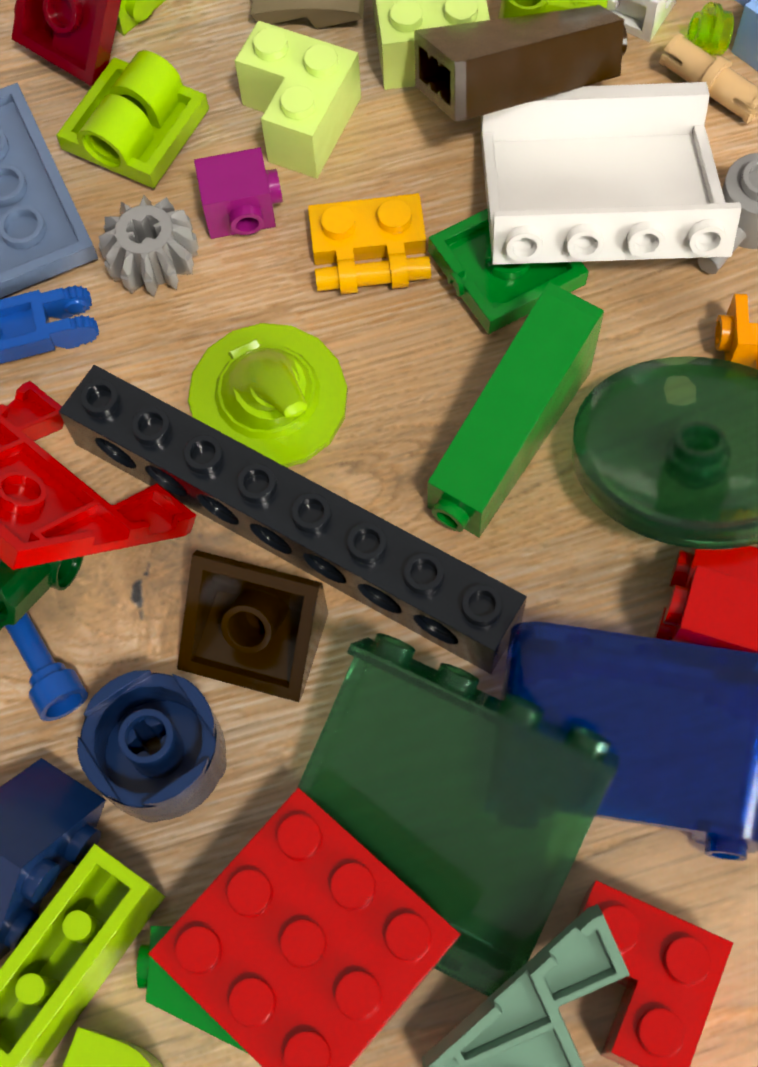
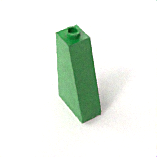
[427,282,604,538]

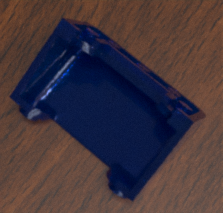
[485,621,758,861]

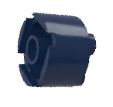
[77,670,226,823]

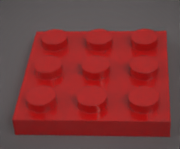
[148,787,461,1067]

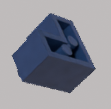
[0,758,106,960]

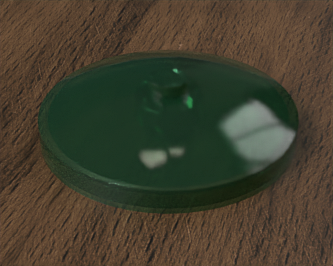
[572,356,758,550]

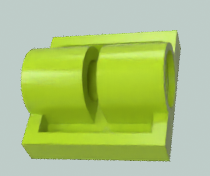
[56,50,209,189]

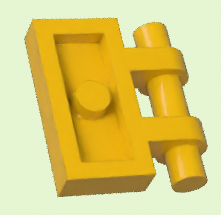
[308,193,431,294]

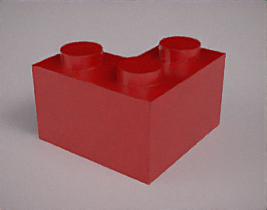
[653,531,758,692]
[576,880,733,1067]

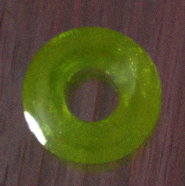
[687,2,734,56]

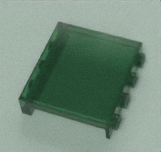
[297,633,621,997]

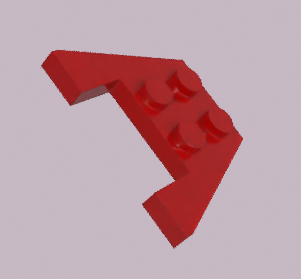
[0,381,197,570]

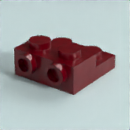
[11,0,121,86]

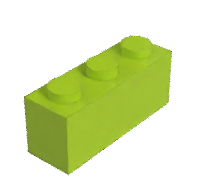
[0,844,166,1067]

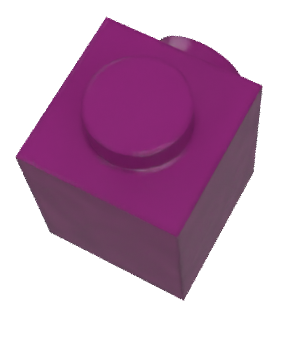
[194,147,283,239]

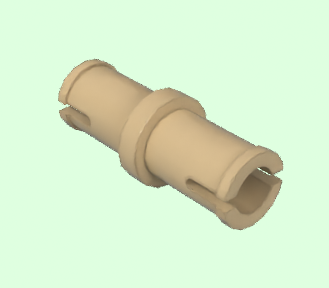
[659,33,758,124]

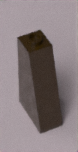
[414,5,628,122]

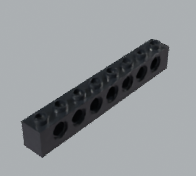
[58,365,527,674]

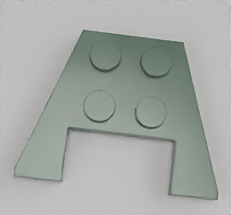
[422,904,630,1067]

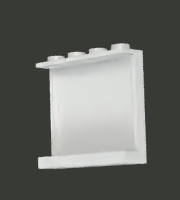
[481,82,742,265]

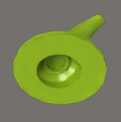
[188,323,348,468]

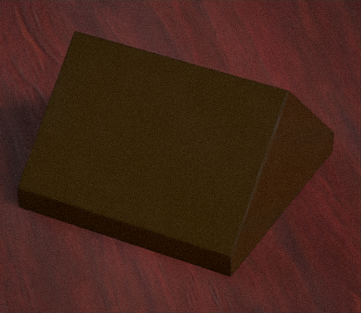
[177,550,328,702]

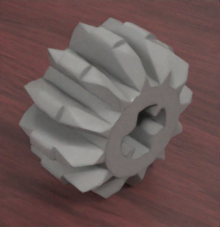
[99,195,199,297]

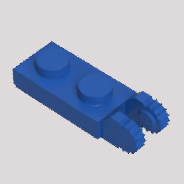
[0,285,99,364]

